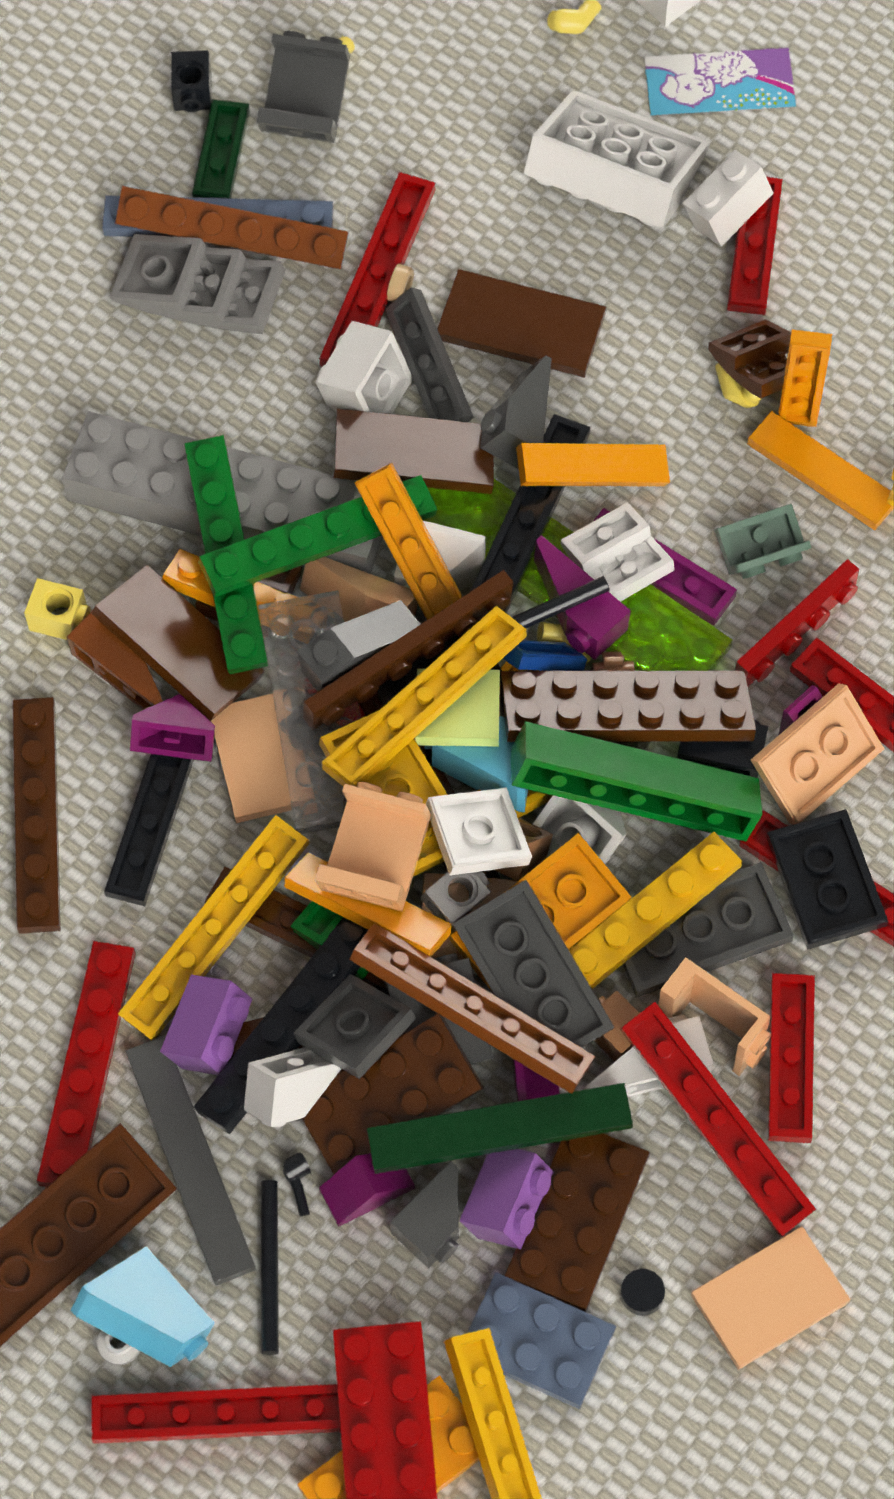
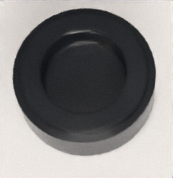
[621,1269,665,1316]

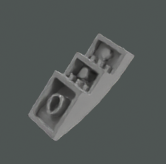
[110,234,286,334]

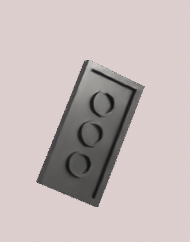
[623,862,794,997]
[453,880,615,1048]

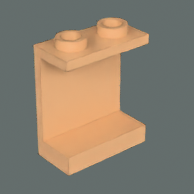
[315,782,431,911]
[658,957,771,1076]

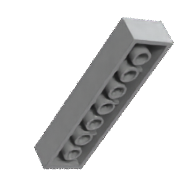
[62,411,383,574]

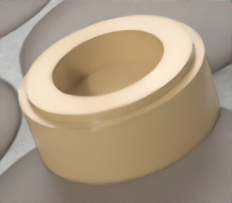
[387,264,414,302]

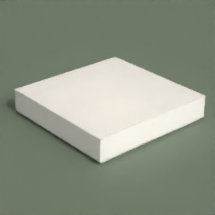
[426,788,532,875]

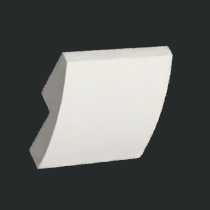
[561,502,675,601]

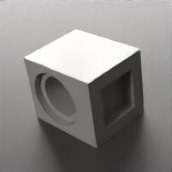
[420,871,491,926]

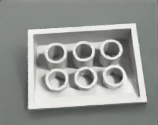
[524,90,710,228]

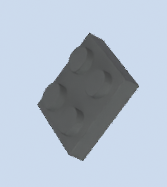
[294,974,416,1079]

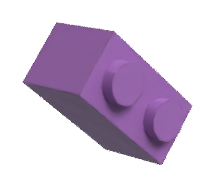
[160,974,252,1075]
[459,1149,553,1250]

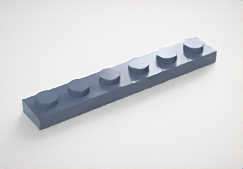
[102,195,334,237]

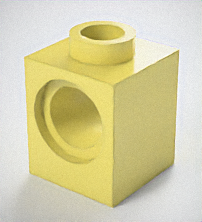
[24,578,91,640]

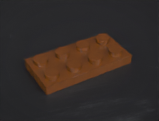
[302,1014,485,1174]
[505,1133,650,1312]

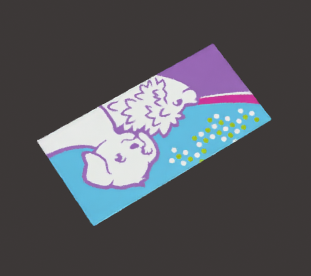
[644,48,796,116]

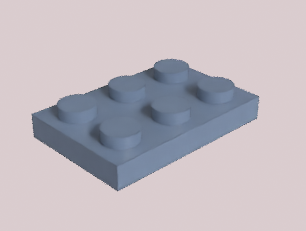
[467,1272,616,1410]

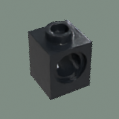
[171,50,212,112]

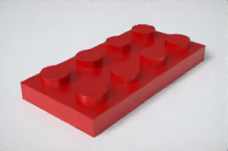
[333,1321,437,1499]

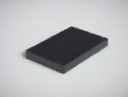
[766,809,888,950]

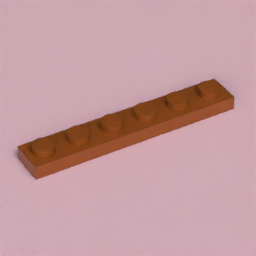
[115,186,349,270]
[350,923,595,1094]

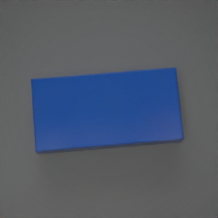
[503,640,587,671]

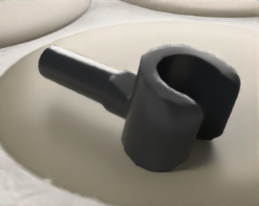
[283,1152,311,1217]

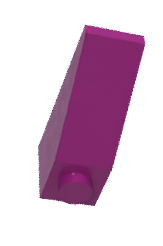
[534,535,631,660]

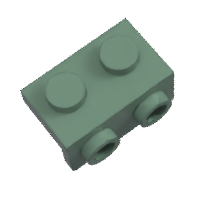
[714,503,812,579]

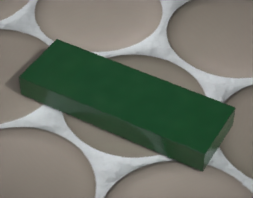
[192,99,250,199]

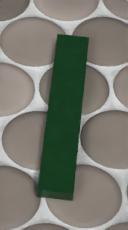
[367,1083,633,1174]

